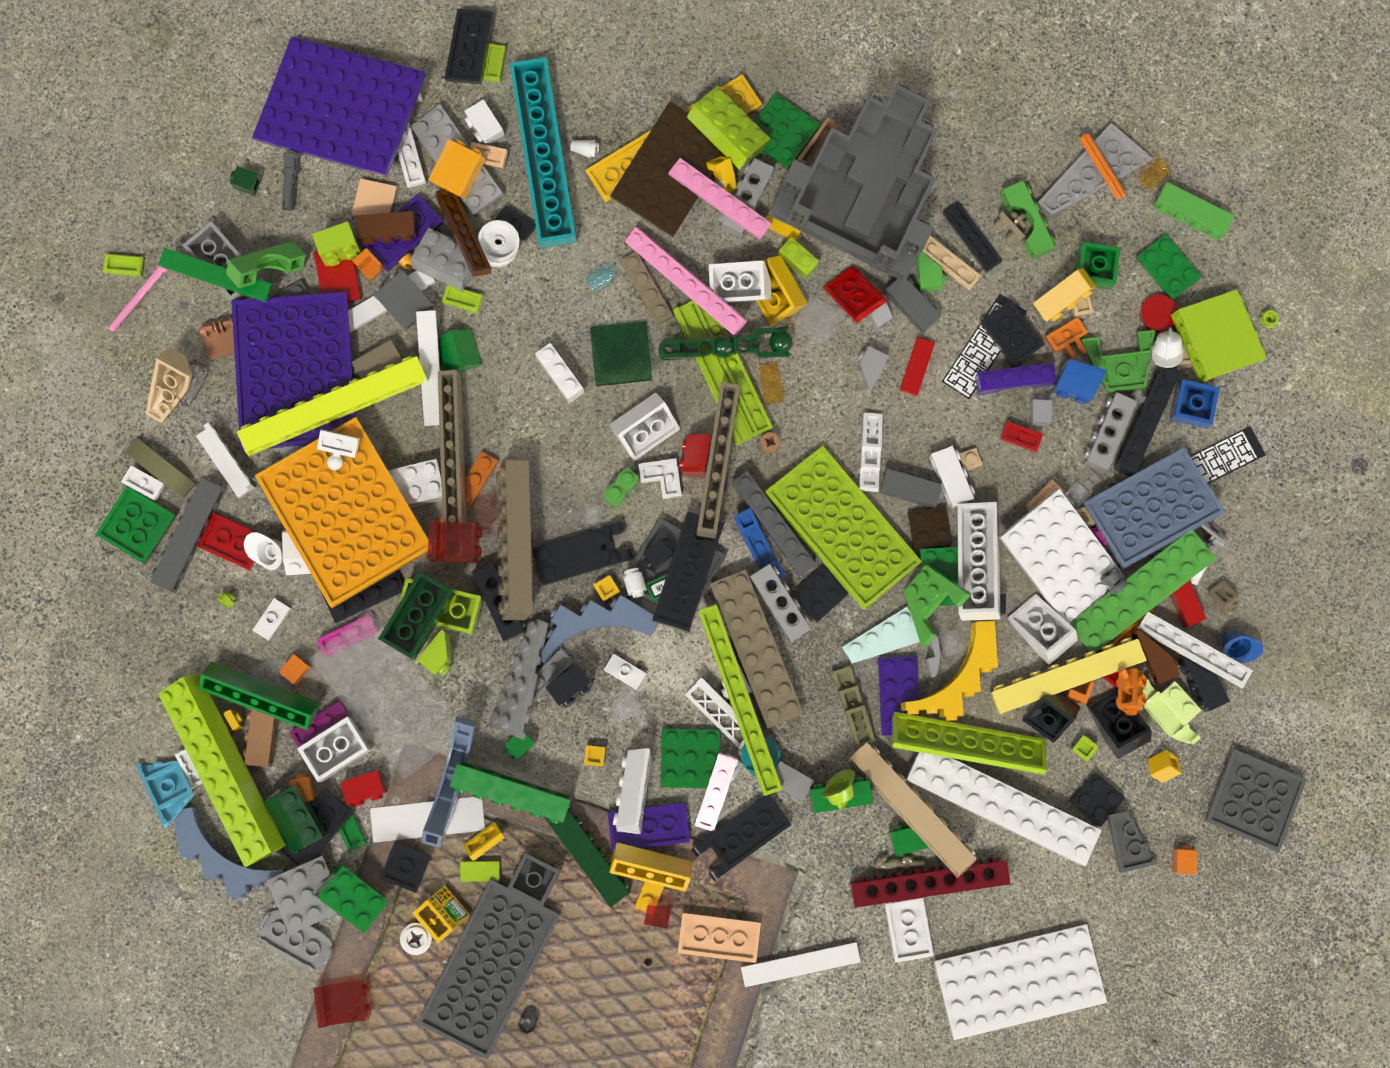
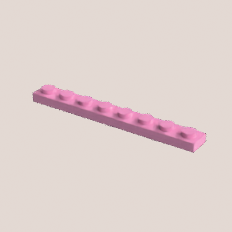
[625,227,747,335]

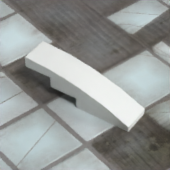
[859,412,883,492]

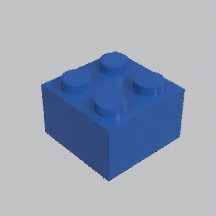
[1170,379,1220,429]

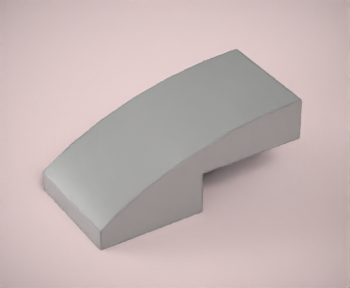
[925,636,940,679]

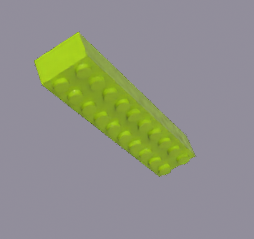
[158,672,286,867]

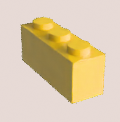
[1033,268,1096,322]

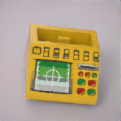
[412,886,470,943]

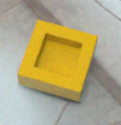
[594,575,620,602]
[223,709,244,731]
[584,745,606,767]

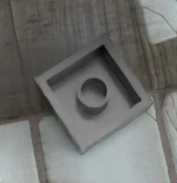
[507,852,562,907]

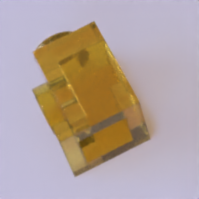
[1139,158,1172,191]

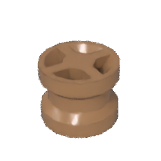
[760,432,780,454]

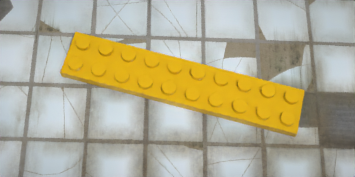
[585,74,763,203]

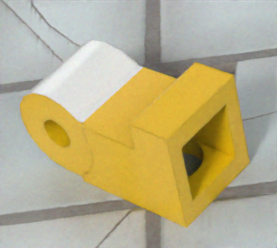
[706,156,736,193]

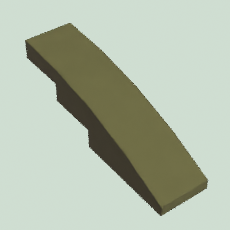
[831,665,875,747]

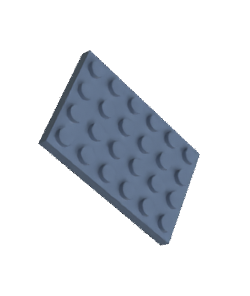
[1083,448,1226,569]

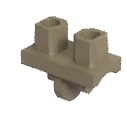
[994,211,1027,245]

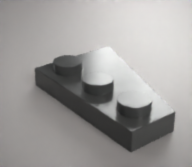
[1106,810,1158,873]

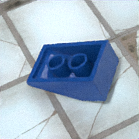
[1052,359,1107,404]

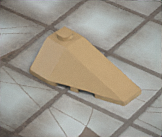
[145,347,192,423]

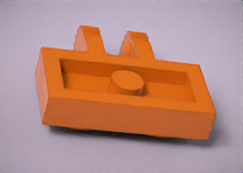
[1045,317,1088,360]

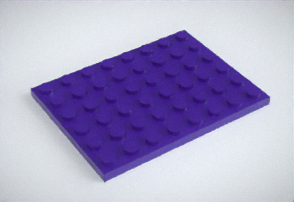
[252,37,426,177]
[232,292,356,451]

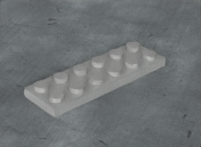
[410,104,504,217]

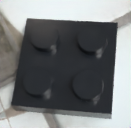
[1069,772,1125,827]
[380,841,432,893]

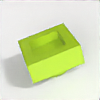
[1071,735,1099,762]

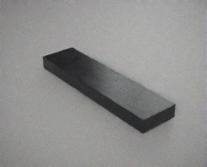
[942,202,1002,273]

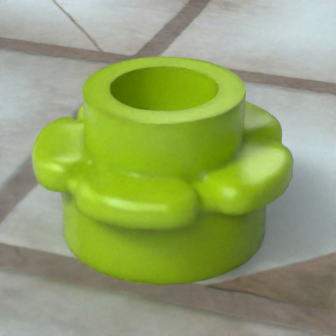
[1260,310,1279,328]
[217,592,235,609]

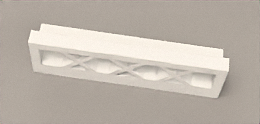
[196,423,255,499]
[685,678,745,749]

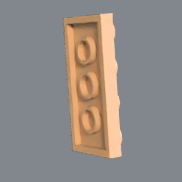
[678,913,761,963]

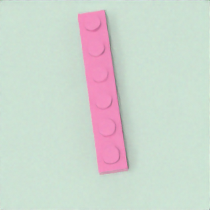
[669,158,772,240]

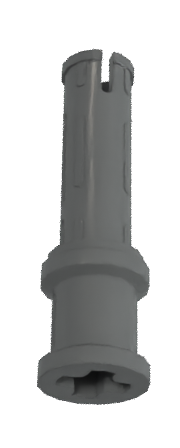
[281,152,300,211]

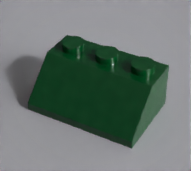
[263,782,327,853]

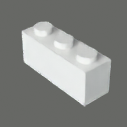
[535,343,584,404]
[929,446,975,510]

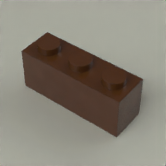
[356,211,417,245]

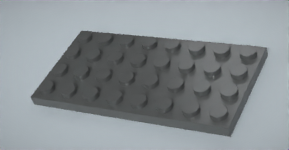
[417,879,561,1060]

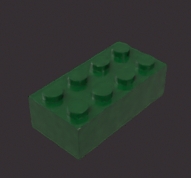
[378,571,456,660]

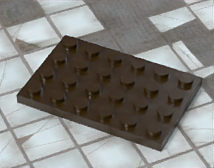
[610,101,725,237]

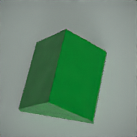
[438,329,482,372]

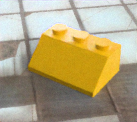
[756,255,808,326]

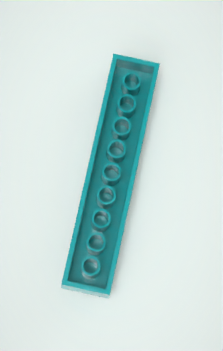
[510,57,577,249]

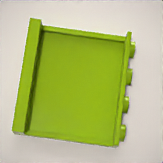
[1171,289,1267,384]

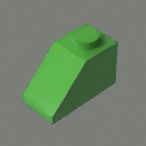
[916,252,946,292]

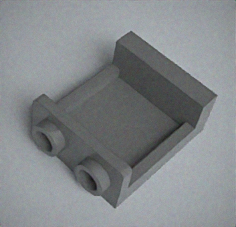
[374,270,433,331]

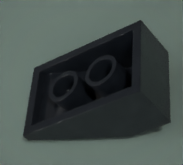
[1086,687,1152,759]

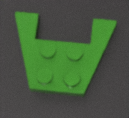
[1081,330,1155,393]
[904,565,971,646]

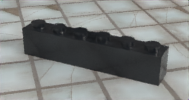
[1114,367,1181,477]

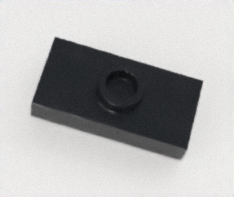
[495,205,536,242]

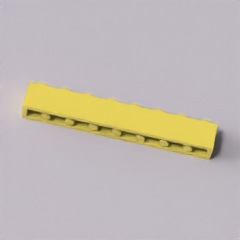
[990,637,1147,714]

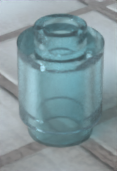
[586,267,615,293]

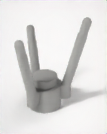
[1201,521,1228,550]

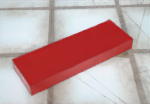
[899,337,935,397]

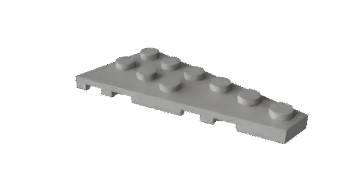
[1037,123,1153,217]
[488,618,548,740]

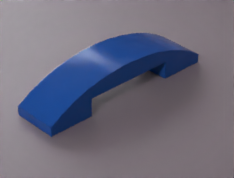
[733,508,786,585]

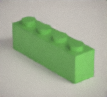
[1153,182,1235,240]

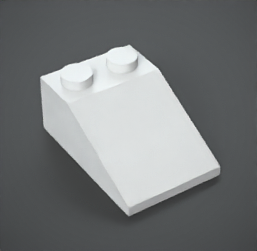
[1007,594,1078,665]

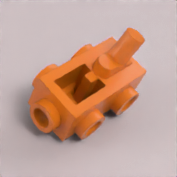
[1116,666,1147,715]

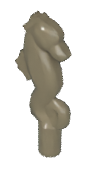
[874,855,924,874]

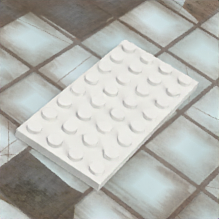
[934,924,1107,1040]

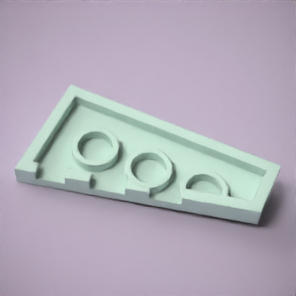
[842,607,920,664]

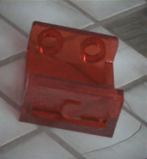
[427,520,483,563]
[314,979,371,1028]

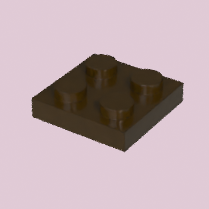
[907,507,952,551]

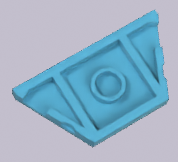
[135,761,194,828]

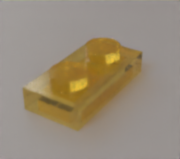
[759,364,784,405]

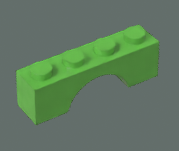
[1000,181,1056,261]
[226,241,306,288]

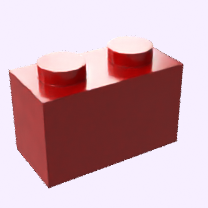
[340,770,387,808]

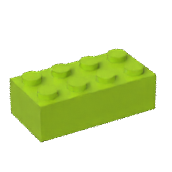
[687,86,771,170]
[399,578,483,636]

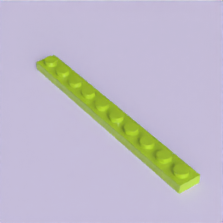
[698,604,783,796]

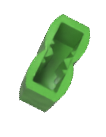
[603,468,639,509]

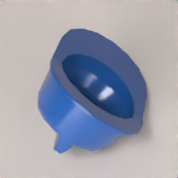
[1222,630,1263,663]

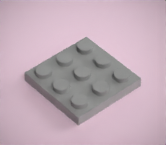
[266,855,337,935]

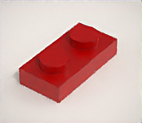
[1000,421,1043,453]

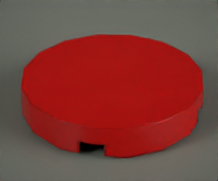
[1140,294,1178,333]

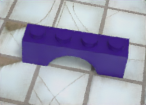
[975,363,1056,395]

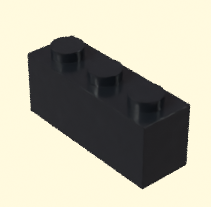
[1178,657,1230,712]

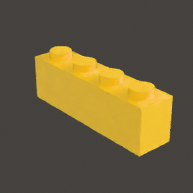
[609,843,692,892]

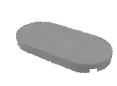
[259,910,333,969]

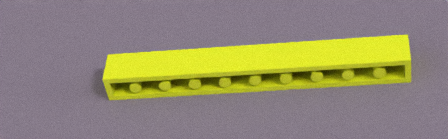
[237,356,427,456]

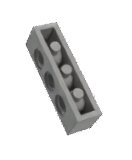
[720,158,775,238]
[1083,392,1138,473]
[748,563,811,642]

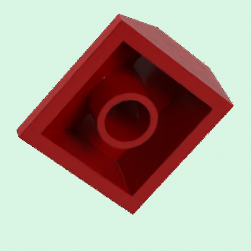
[679,434,711,478]

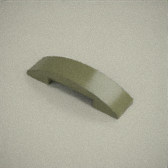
[125,437,196,498]

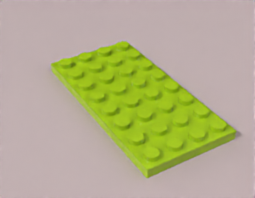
[764,446,922,610]

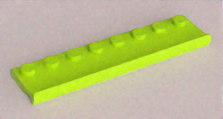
[673,300,773,446]

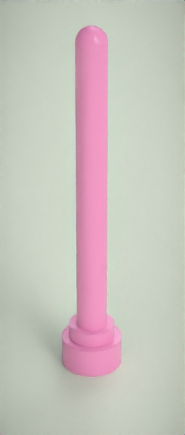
[109,259,170,331]

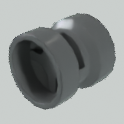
[1100,567,1128,595]

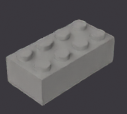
[182,221,263,302]

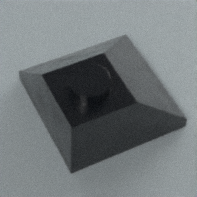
[1022,695,1081,743]

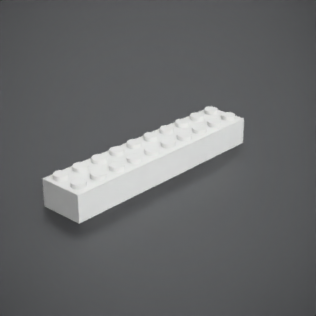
[905,752,1102,866]

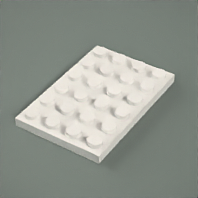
[999,489,1127,624]

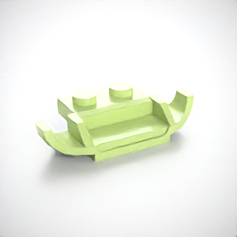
[1143,679,1201,744]

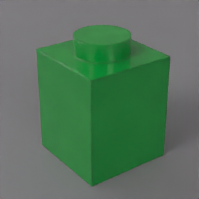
[505,730,536,760]

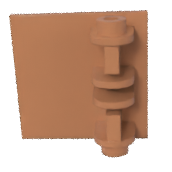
[199,316,235,361]

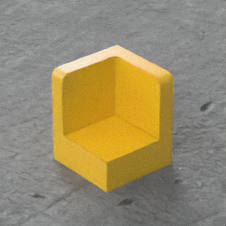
[1148,750,1181,783]

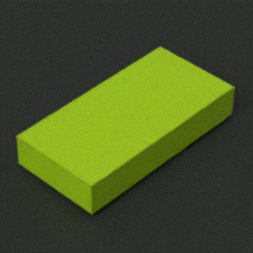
[483,43,506,83]
[103,254,144,277]
[441,285,483,314]
[460,861,500,882]

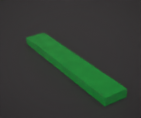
[158,248,273,303]

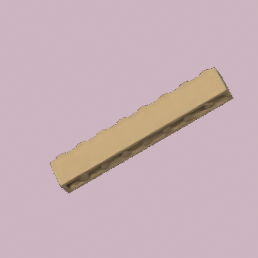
[849,743,977,878]

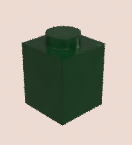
[230,166,262,196]

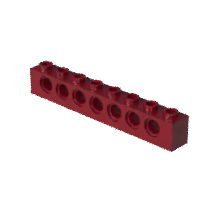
[850,857,1011,908]

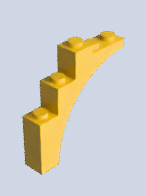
[901,621,998,721]

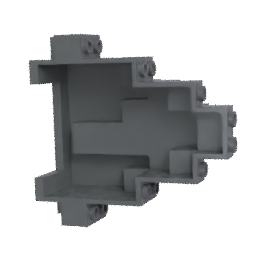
[769,84,938,282]

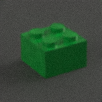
[1076,242,1121,290]

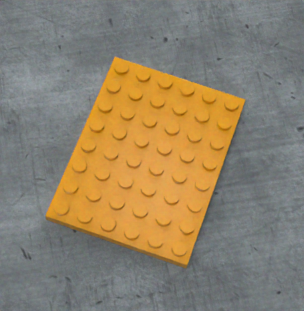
[255,417,434,608]

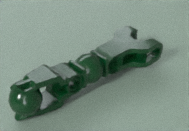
[658,326,793,361]

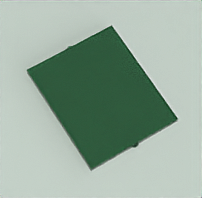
[590,321,653,387]

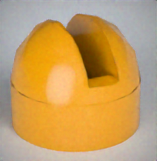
[399,252,412,269]

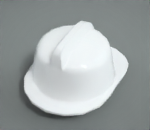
[1152,327,1184,368]
[244,532,283,570]

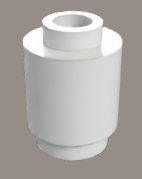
[623,568,647,598]

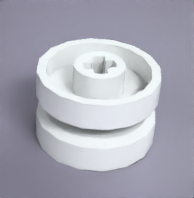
[478,220,520,267]

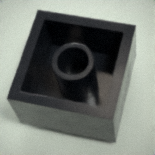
[545,664,592,708]

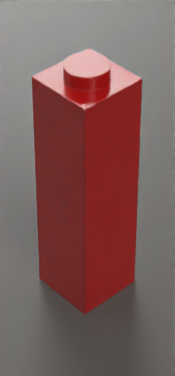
[1170,580,1206,628]

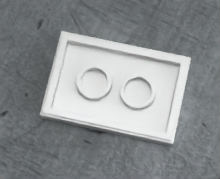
[884,898,934,963]

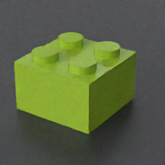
[312,221,361,266]

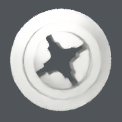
[400,923,432,955]

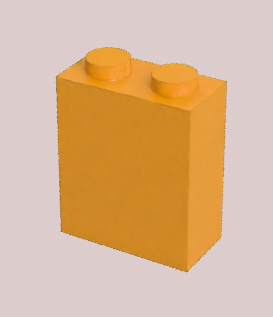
[428,139,486,200]

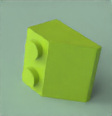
[417,629,452,677]

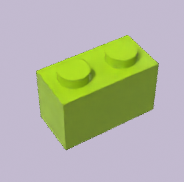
[778,237,820,281]

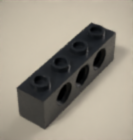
[471,562,527,643]

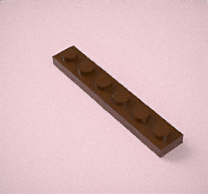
[435,190,492,277]

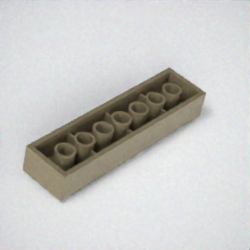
[496,460,533,620]
[710,570,804,729]

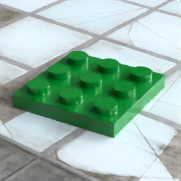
[754,93,821,170]
[95,486,177,565]
[660,729,720,788]

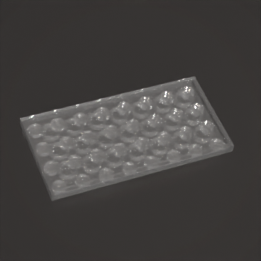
[308,610,456,780]

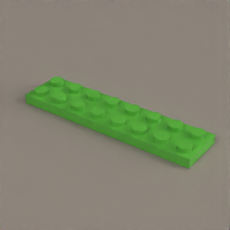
[1070,530,1217,652]

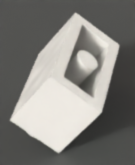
[464,99,505,145]

